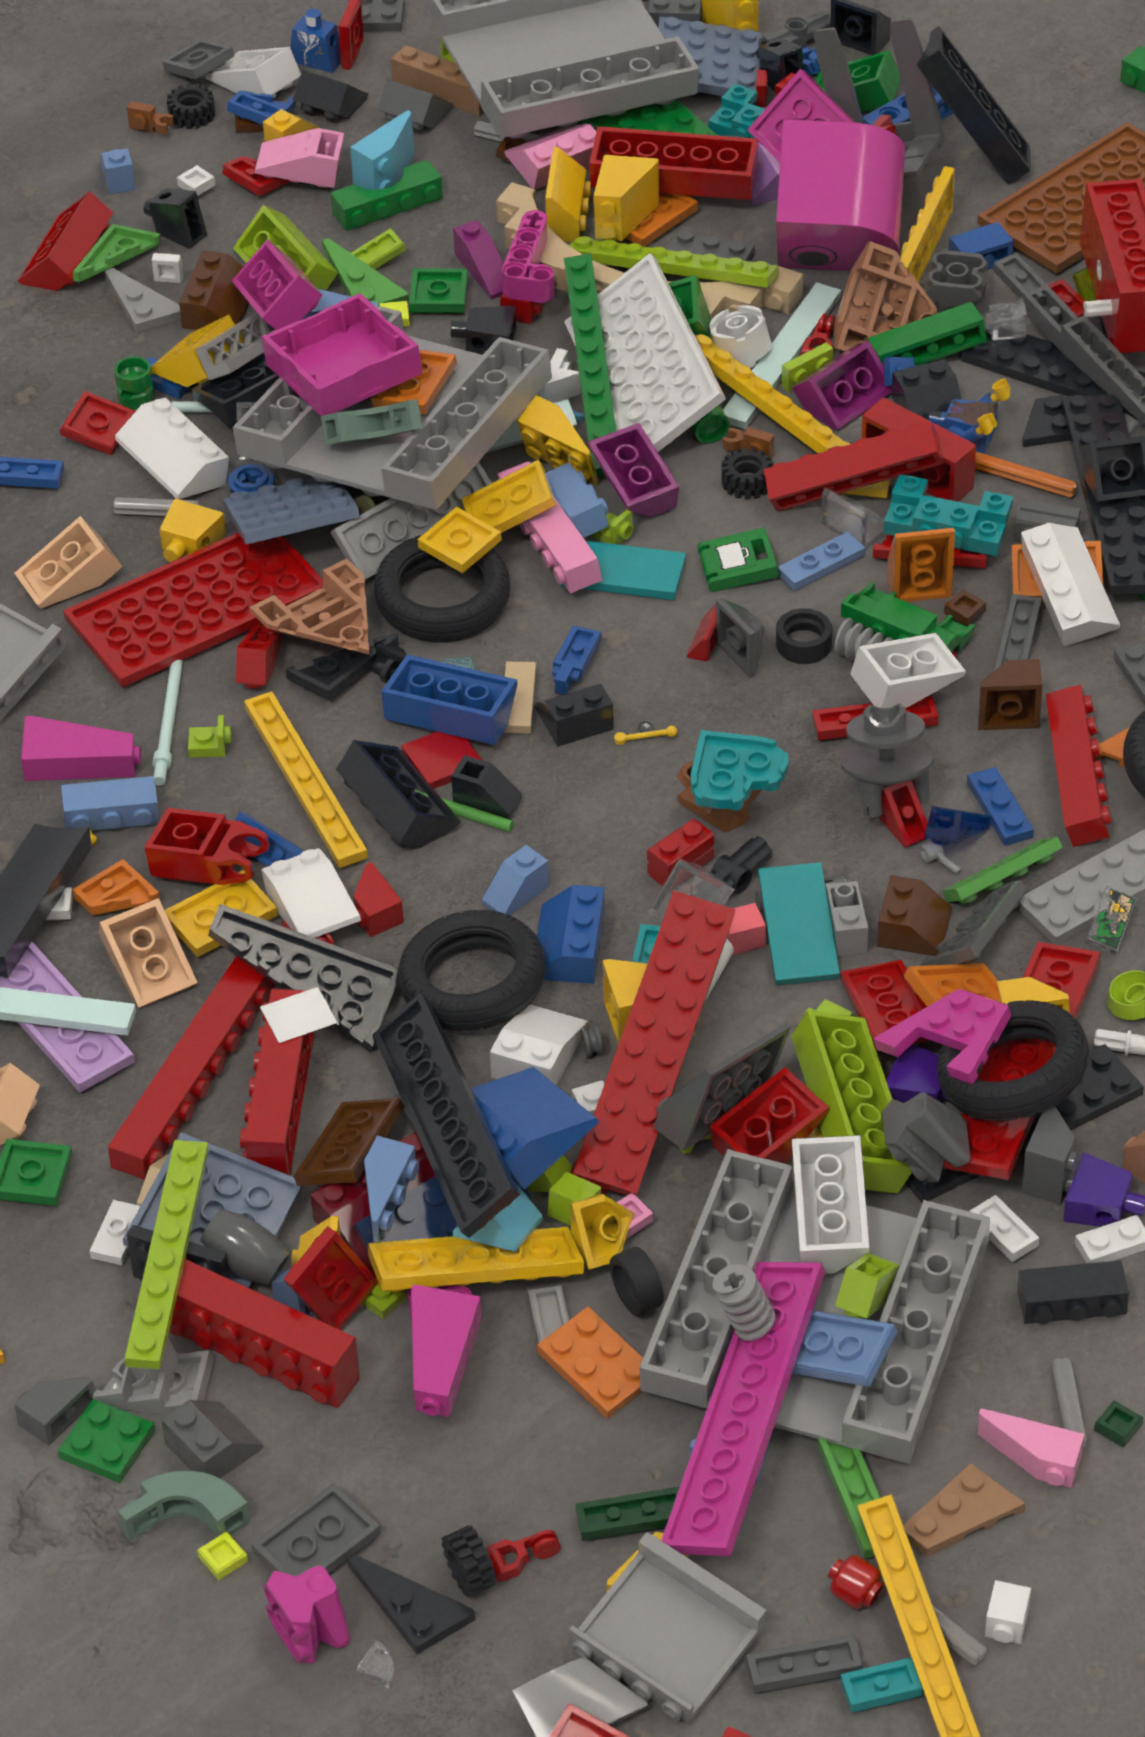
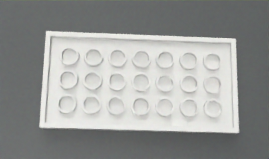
[564,253,726,452]

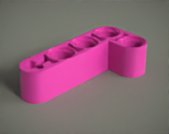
[502,210,555,303]

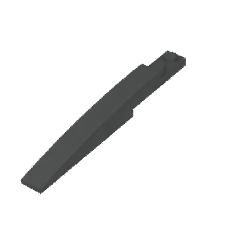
[993,252,1145,424]

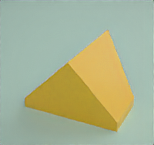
[570,1194,634,1270]

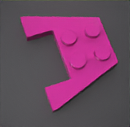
[873,988,1012,1084]

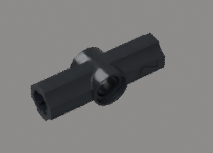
[691,836,772,904]

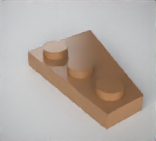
[903,1463,1025,1557]

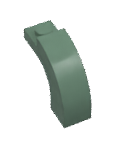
[321,399,422,445]
[118,1471,250,1541]

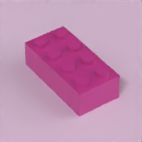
[232,239,323,330]

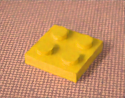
[417,506,502,573]

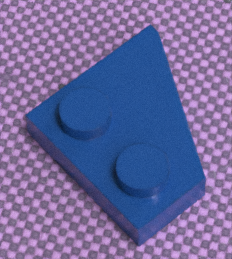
[227,91,296,126]

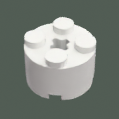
[709,305,772,368]

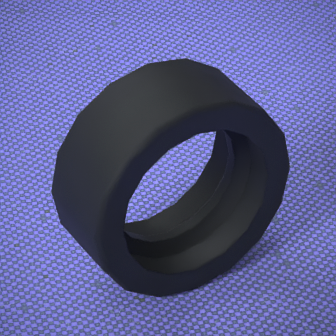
[776,608,832,663]
[609,1246,664,1316]

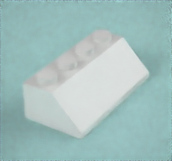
[115,398,229,499]
[1021,523,1120,647]
[792,1136,869,1274]

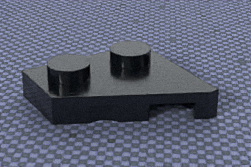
[1022,395,1070,447]

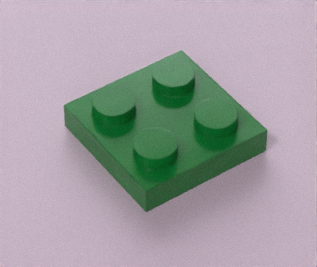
[409,268,468,313]
[0,1139,73,1206]
[58,1399,155,1483]

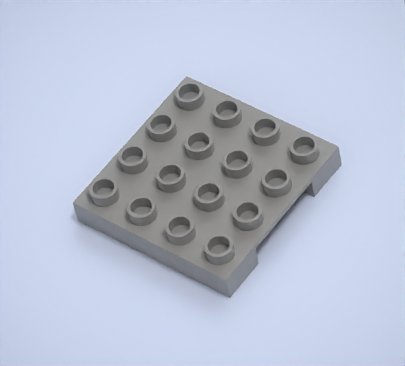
[423,0,699,138]
[233,305,552,510]
[639,1149,990,1464]

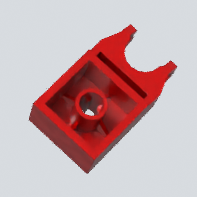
[144,808,270,885]

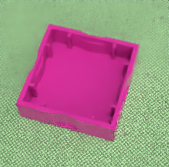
[262,293,422,416]

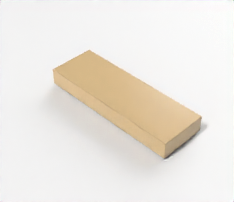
[503,661,536,734]

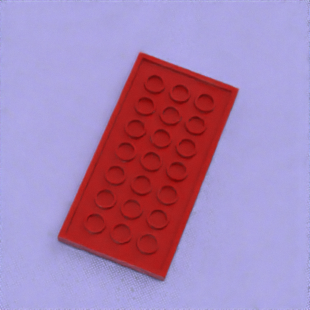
[63,532,323,688]

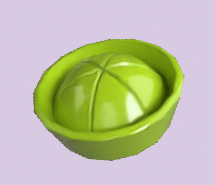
[1107,970,1145,1020]

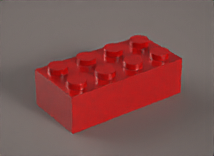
[861,397,976,502]

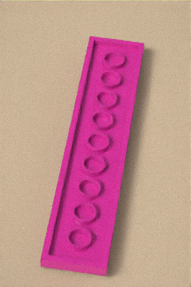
[661,1262,826,1556]

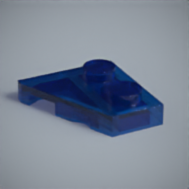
[925,806,991,845]

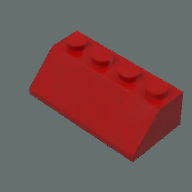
[17,191,113,291]

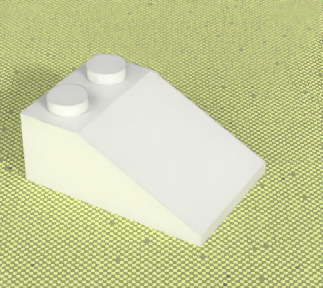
[205,47,301,99]
[850,633,966,708]
[261,848,361,938]
[490,1005,588,1086]

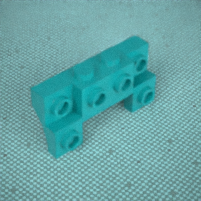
[708,84,765,144]
[883,474,1014,557]

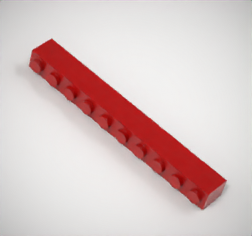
[108,925,295,1180]

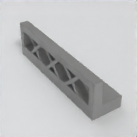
[195,312,276,380]

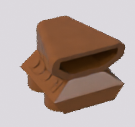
[676,760,762,833]

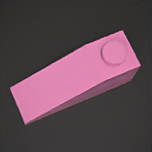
[977,1408,1084,1488]

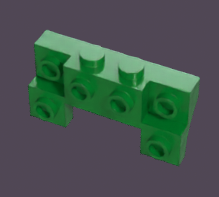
[841,582,975,653]

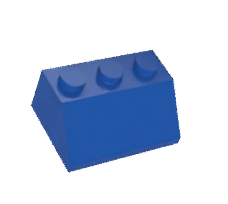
[537,885,605,984]

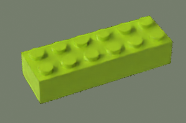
[791,1010,912,1194]

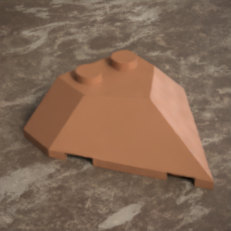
[834,241,938,352]
[250,558,369,654]

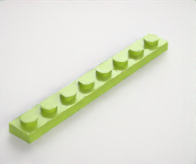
[569,236,779,288]
[124,1140,209,1370]

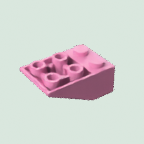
[255,128,344,188]

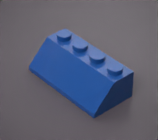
[381,655,518,745]

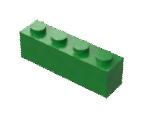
[867,302,987,366]

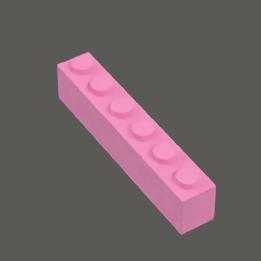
[497,461,602,594]

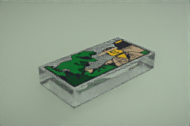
[1085,886,1137,956]

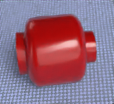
[828,1555,884,1610]

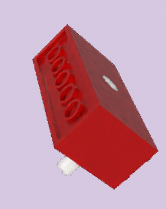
[1079,179,1145,353]

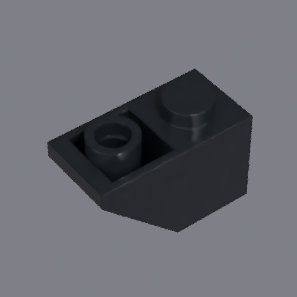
[451,755,522,818]

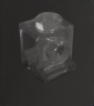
[984,298,1027,340]

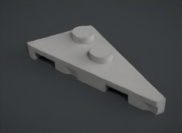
[104,267,181,333]

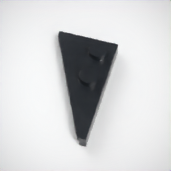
[286,633,399,700]
[348,1555,476,1655]

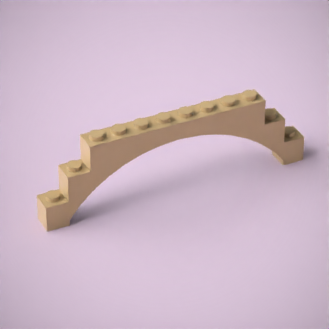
[496,182,804,320]

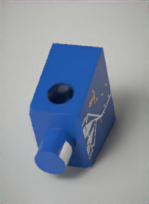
[290,9,341,73]

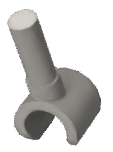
[920,841,961,875]

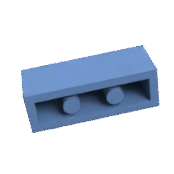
[546,462,609,538]
[61,776,159,831]

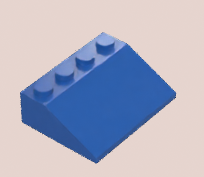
[471,1067,599,1190]

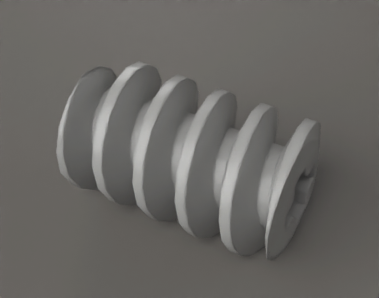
[834,618,893,661]
[712,1264,775,1341]

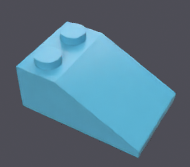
[350,110,414,190]

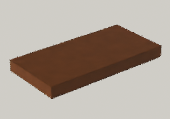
[293,1098,404,1186]

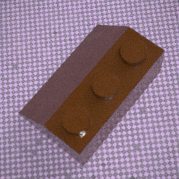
[179,250,249,330]

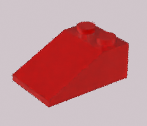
[709,1067,830,1164]

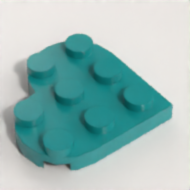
[691,730,789,811]

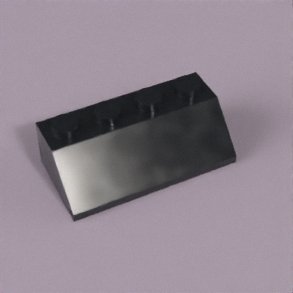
[336,740,461,848]

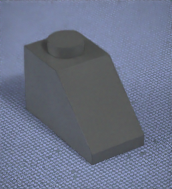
[14,1376,95,1446]

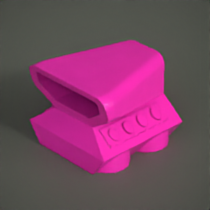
[263,1566,350,1663]

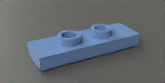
[777,531,866,591]

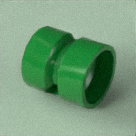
[114,356,154,410]
[691,404,730,444]

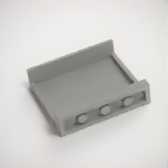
[0,604,67,722]
[569,1532,767,1725]

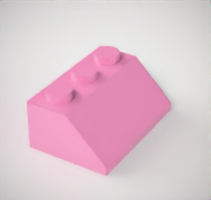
[505,124,596,190]

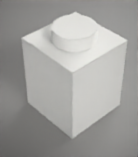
[985,1580,1031,1644]

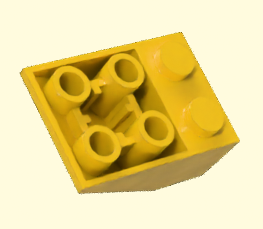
[517,395,599,486]

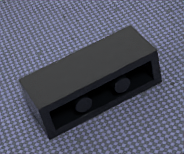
[1017,1260,1129,1324]

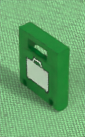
[697,527,779,592]

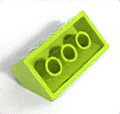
[233,205,338,291]

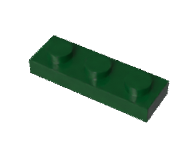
[575,1486,680,1541]

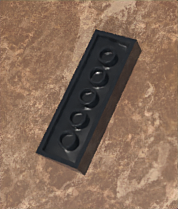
[917,26,1031,184]
[191,352,280,429]
[0,824,92,978]

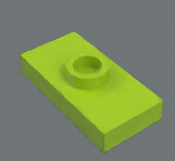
[351,228,406,269]

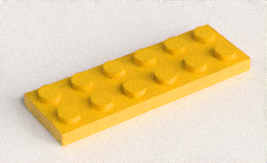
[900,166,955,283]
[368,1227,584,1292]

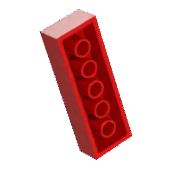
[589,126,758,200]
[240,989,315,1176]
[169,1259,360,1408]

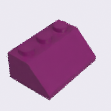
[792,340,892,430]
[587,423,679,517]

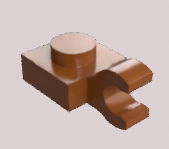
[127,101,174,134]
[722,427,774,460]

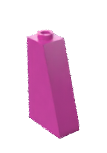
[21,716,141,781]
[411,1284,482,1417]

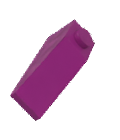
[453,220,504,300]

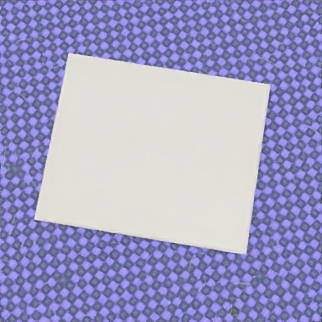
[260,987,337,1043]

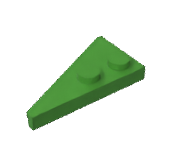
[73,224,161,282]
[322,238,408,306]

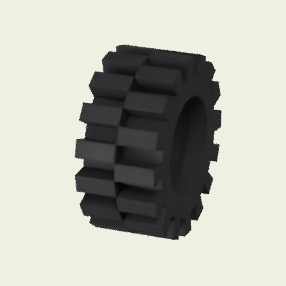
[167,84,216,129]
[722,448,773,500]
[441,1525,496,1597]

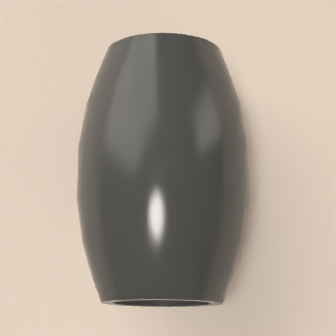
[200,1209,290,1286]

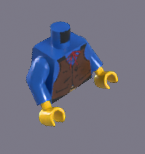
[929,379,1010,454]

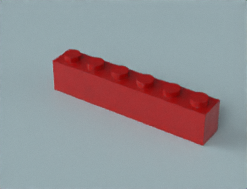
[763,421,944,512]
[1045,684,1113,847]

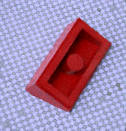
[687,604,716,662]

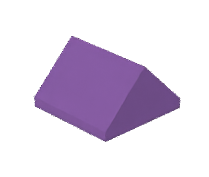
[749,142,780,205]

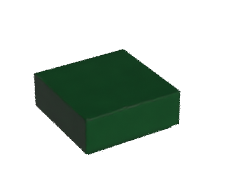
[1094,1401,1144,1448]

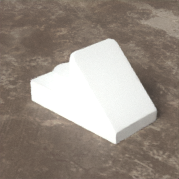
[540,348,581,403]

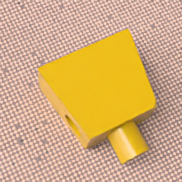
[160,498,226,563]

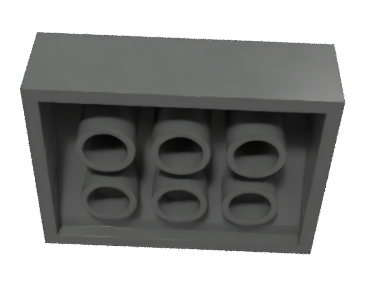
[653,1023,791,1150]

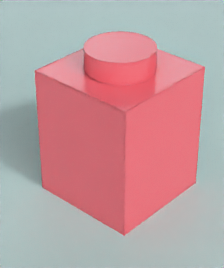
[727,903,766,955]

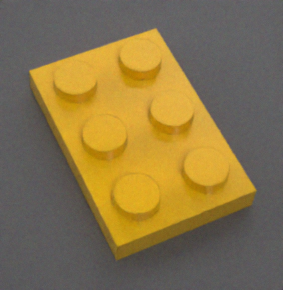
[461,460,557,533]
[164,870,278,957]

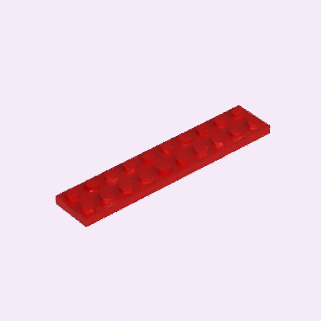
[573,890,736,1197]
[943,942,1101,1180]

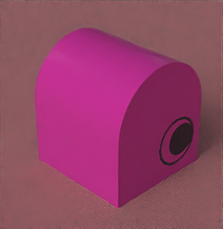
[776,119,905,271]

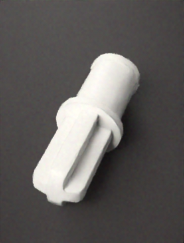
[1094,1029,1145,1056]

